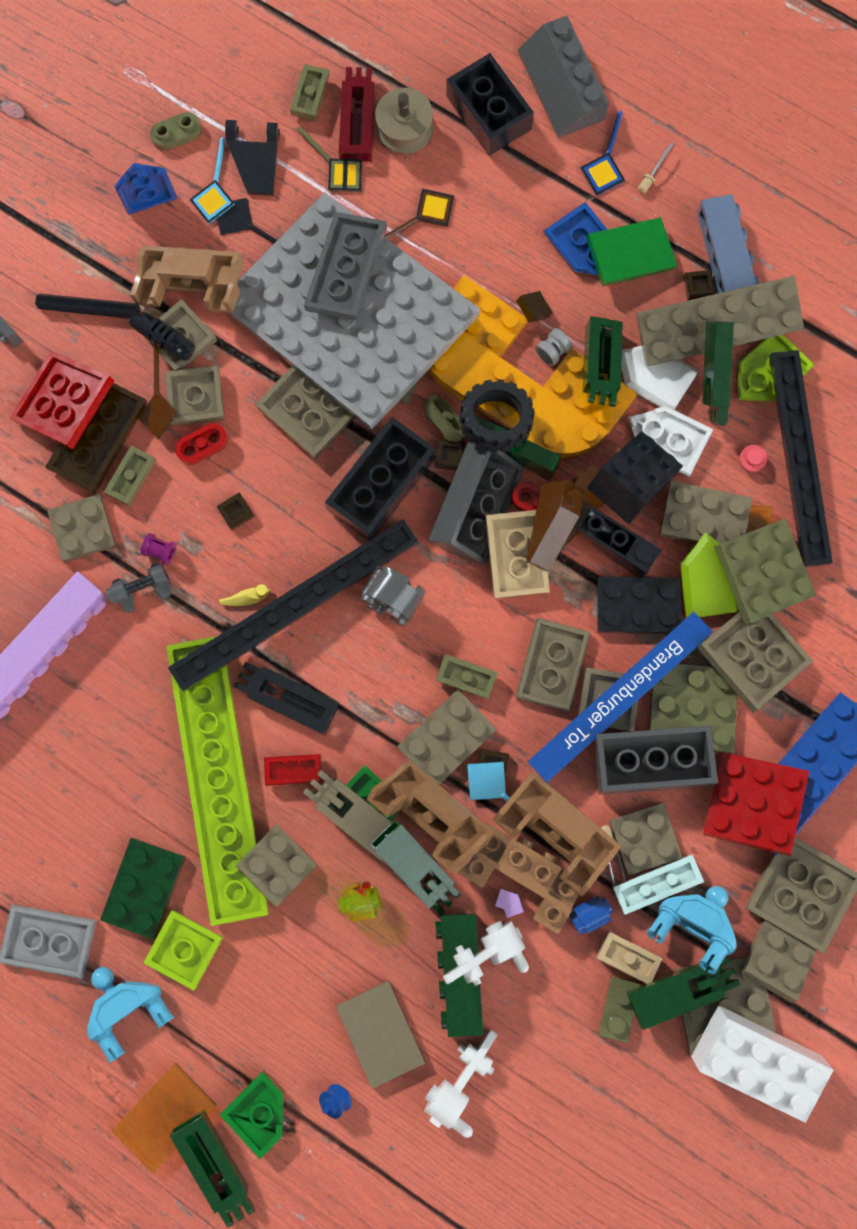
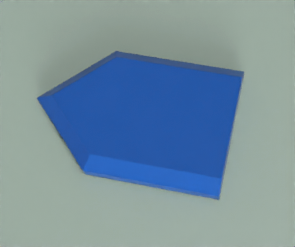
[114,163,177,215]
[543,202,608,275]

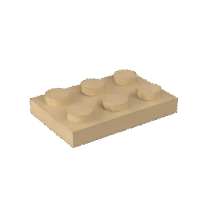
[485,510,550,598]

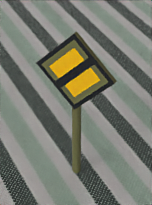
[297,127,362,192]

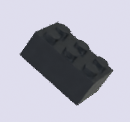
[446,53,534,156]
[587,431,683,524]

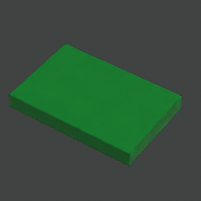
[586,217,677,287]

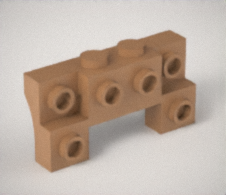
[130,245,244,313]
[367,760,495,875]
[492,771,622,896]
[457,823,579,934]

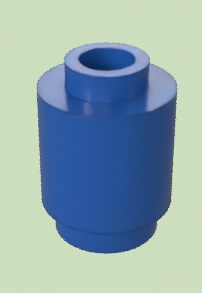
[569,895,614,935]

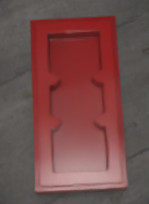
[264,754,322,786]

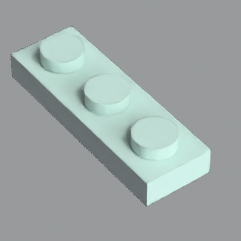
[612,855,704,915]

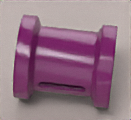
[140,533,177,566]

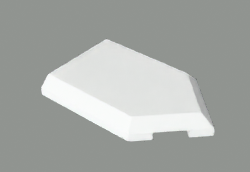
[621,346,699,410]
[628,406,714,477]

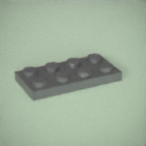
[304,212,387,321]

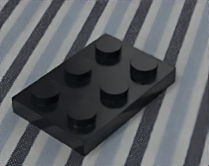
[597,577,682,634]

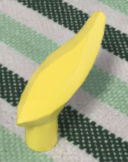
[219,584,271,606]

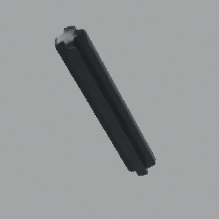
[35,293,140,318]

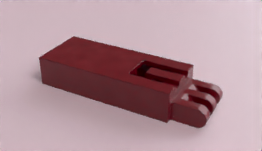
[339,67,375,162]

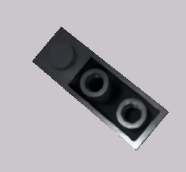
[576,506,662,577]

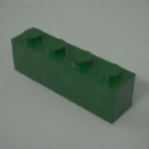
[435,913,483,1037]

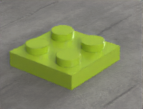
[143,910,223,991]

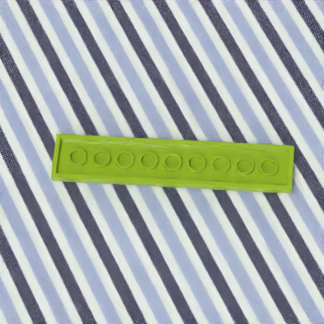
[166,636,269,926]

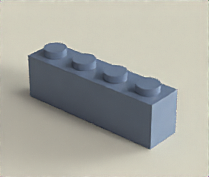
[697,194,760,294]

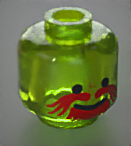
[338,881,382,923]

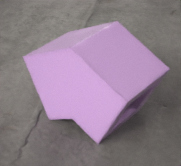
[495,888,524,918]

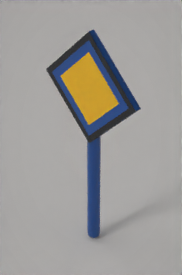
[580,111,625,196]

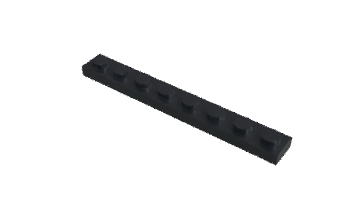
[769,350,833,568]

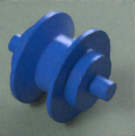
[319,1084,351,1119]

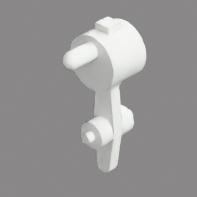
[443,920,529,986]
[424,1030,498,1138]

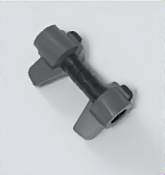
[106,563,172,613]

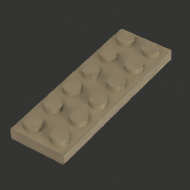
[635,275,804,367]

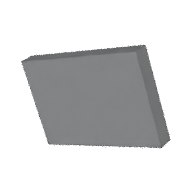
[0,904,97,979]

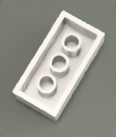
[691,1005,833,1123]

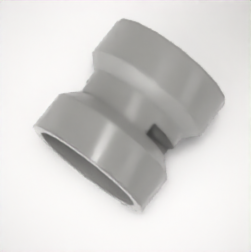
[535,328,573,366]

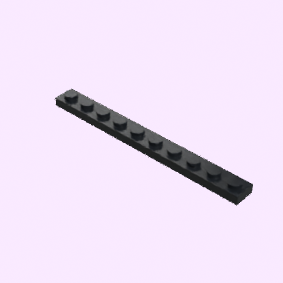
[168,519,419,692]

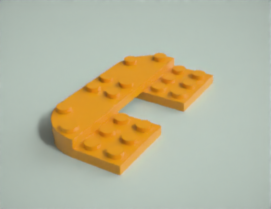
[428,275,638,460]

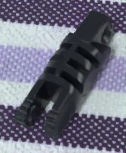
[128,312,196,361]

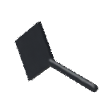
[217,198,277,244]

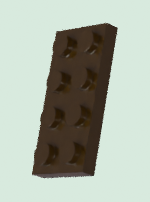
[45,383,148,494]

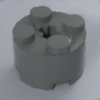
[360,565,426,626]

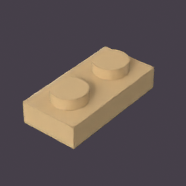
[596,931,663,984]

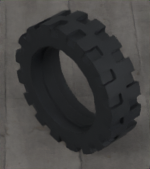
[459,379,535,453]

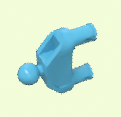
[647,886,737,974]
[87,967,174,1064]

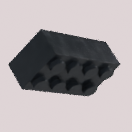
[325,417,436,541]

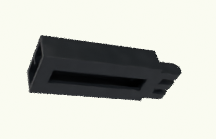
[233,662,340,735]

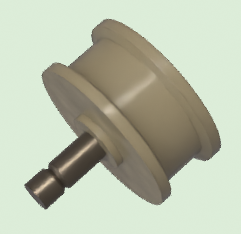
[375,88,433,154]

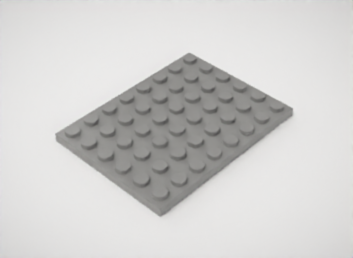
[227,192,481,430]

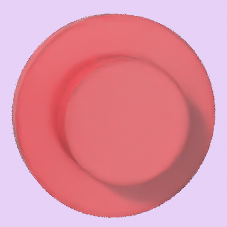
[739,445,767,472]

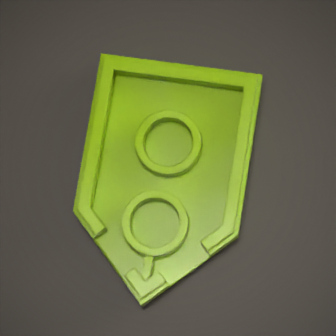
[738,335,815,401]
[680,532,739,618]

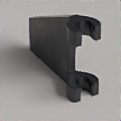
[225,120,280,196]

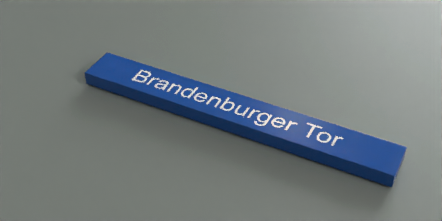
[527,612,713,783]

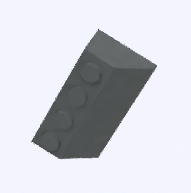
[518,15,609,138]
[428,442,525,566]
[596,726,718,795]

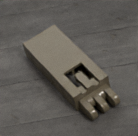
[303,770,392,862]

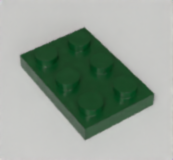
[100,838,186,939]

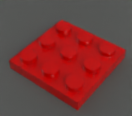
[10,351,115,450]
[703,752,809,857]

